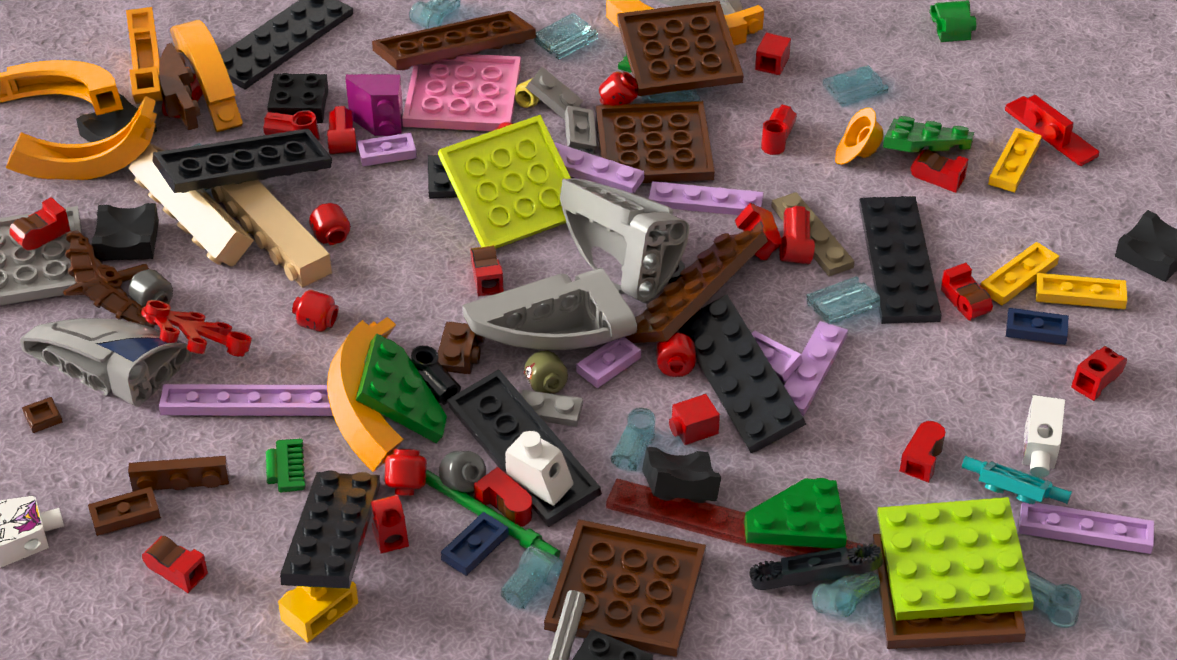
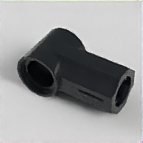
[410,345,461,405]

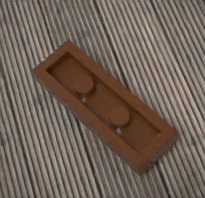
[128,456,229,492]

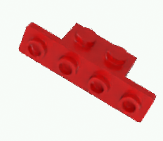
[1005,95,1100,166]

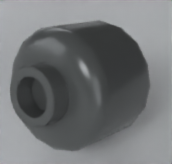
[129,269,173,308]
[439,451,486,493]

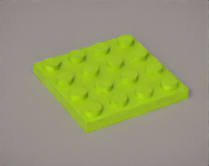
[877,497,1034,621]

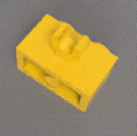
[278,581,358,643]

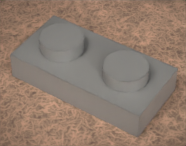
[525,67,583,119]
[565,105,597,154]
[521,390,583,427]

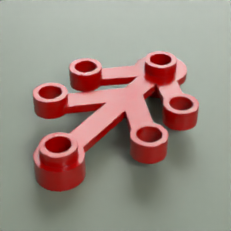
[141,300,252,357]

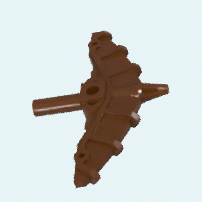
[63,230,155,328]

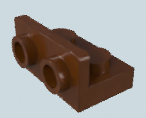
[438,321,485,374]

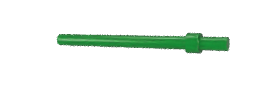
[426,470,561,562]

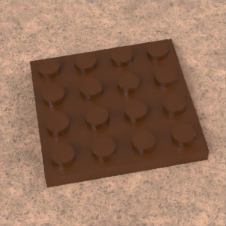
[617,1,744,96]
[596,101,715,183]
[544,519,706,657]
[873,534,1026,649]

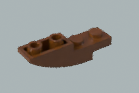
[159,43,201,130]

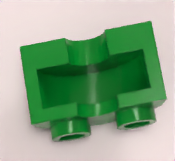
[929,0,976,42]

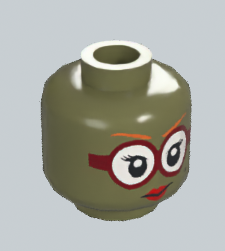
[524,350,568,394]

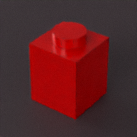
[755,32,791,76]
[669,394,720,445]

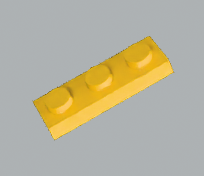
[988,128,1042,193]
[980,242,1059,306]
[1035,273,1127,309]

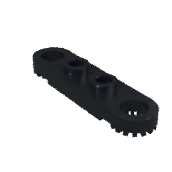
[749,543,883,590]

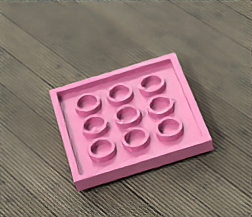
[402,54,521,131]

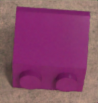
[345,74,403,136]

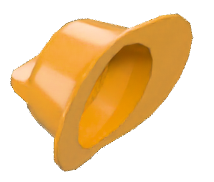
[835,108,884,165]

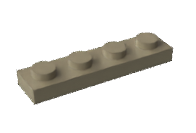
[771,192,855,277]

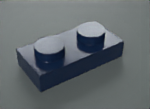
[1005,308,1069,345]
[441,512,509,576]

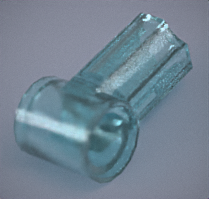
[409,0,460,29]
[611,408,656,472]
[501,544,563,609]
[1026,570,1082,628]
[812,571,880,617]

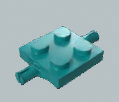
[962,456,1072,504]

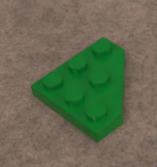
[883,116,975,152]
[356,334,447,444]
[744,478,847,548]

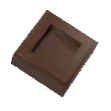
[22,397,63,433]

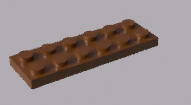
[372,11,536,70]
[625,231,768,343]

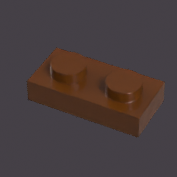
[88,486,161,536]

